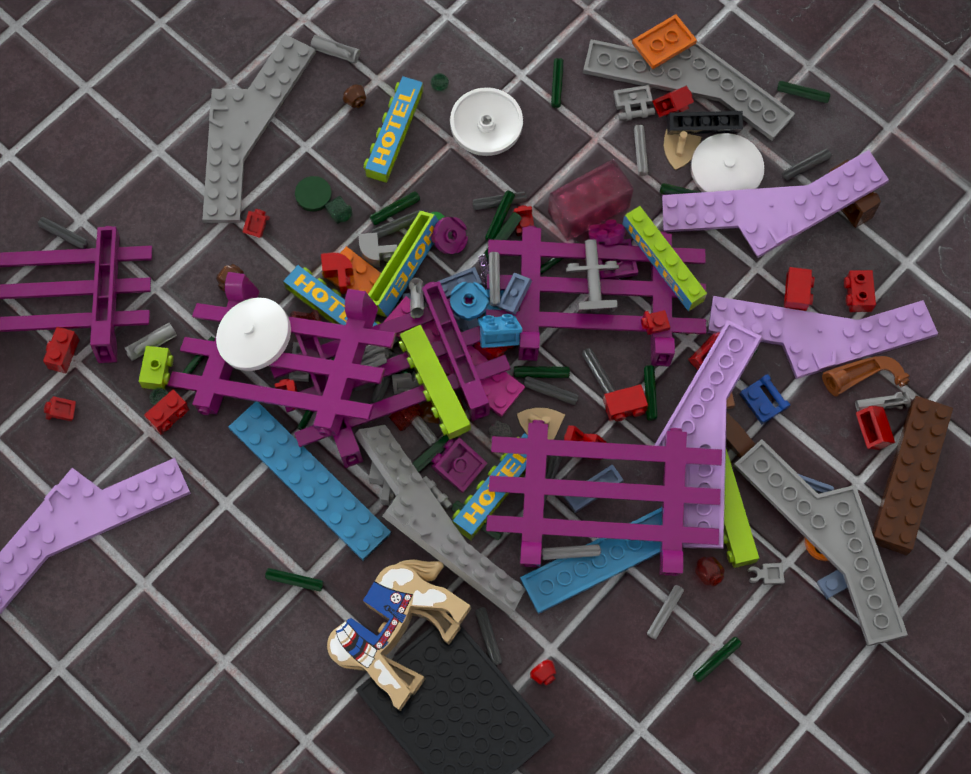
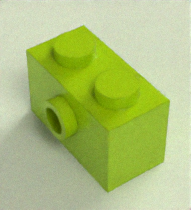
[139,346,174,391]

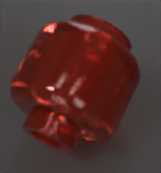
[695,556,725,586]

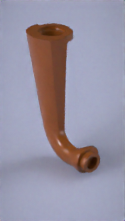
[822,356,910,396]

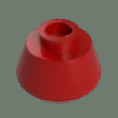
[530,659,556,686]

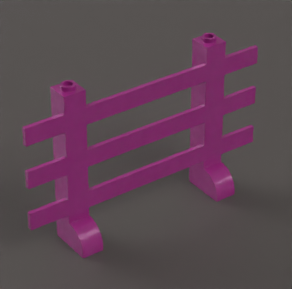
[0,226,153,363]
[486,226,706,367]
[168,272,396,437]
[270,281,511,468]
[486,420,722,576]

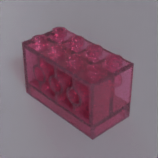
[548,159,634,242]

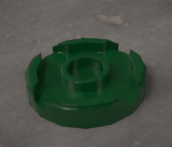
[295,176,332,212]

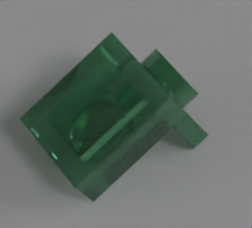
[325,196,353,224]

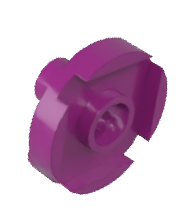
[431,217,468,254]
[589,219,626,245]

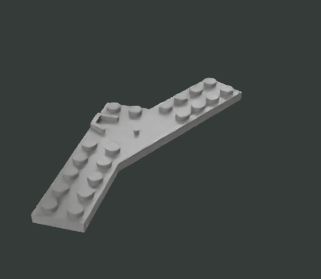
[202,34,316,223]
[583,39,796,141]
[354,425,526,616]
[734,439,908,646]

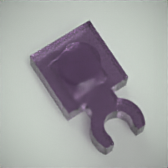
[478,254,489,289]

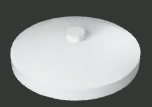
[450,88,523,156]
[691,133,764,192]
[216,298,291,371]

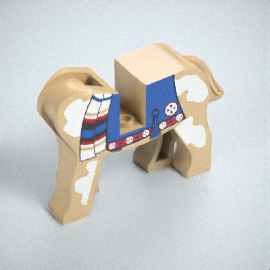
[327,559,471,711]

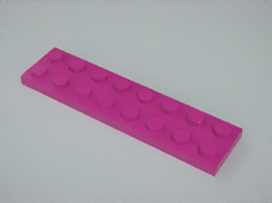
[384,296,525,417]

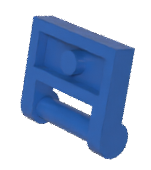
[740,374,790,425]

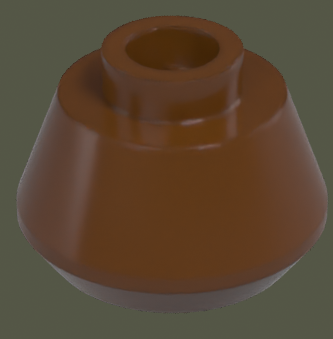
[343,84,366,108]

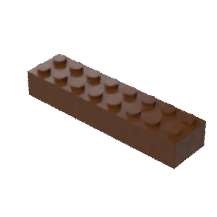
[872,396,953,556]

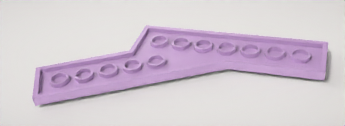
[662,150,889,258]
[707,296,938,379]
[654,320,762,549]
[0,458,191,614]

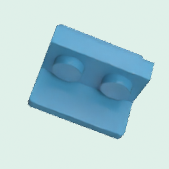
[478,314,522,348]

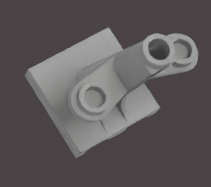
[566,240,619,313]

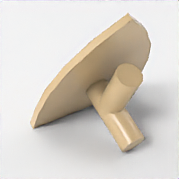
[664,129,701,170]
[517,408,565,440]

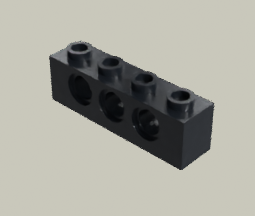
[667,111,743,135]

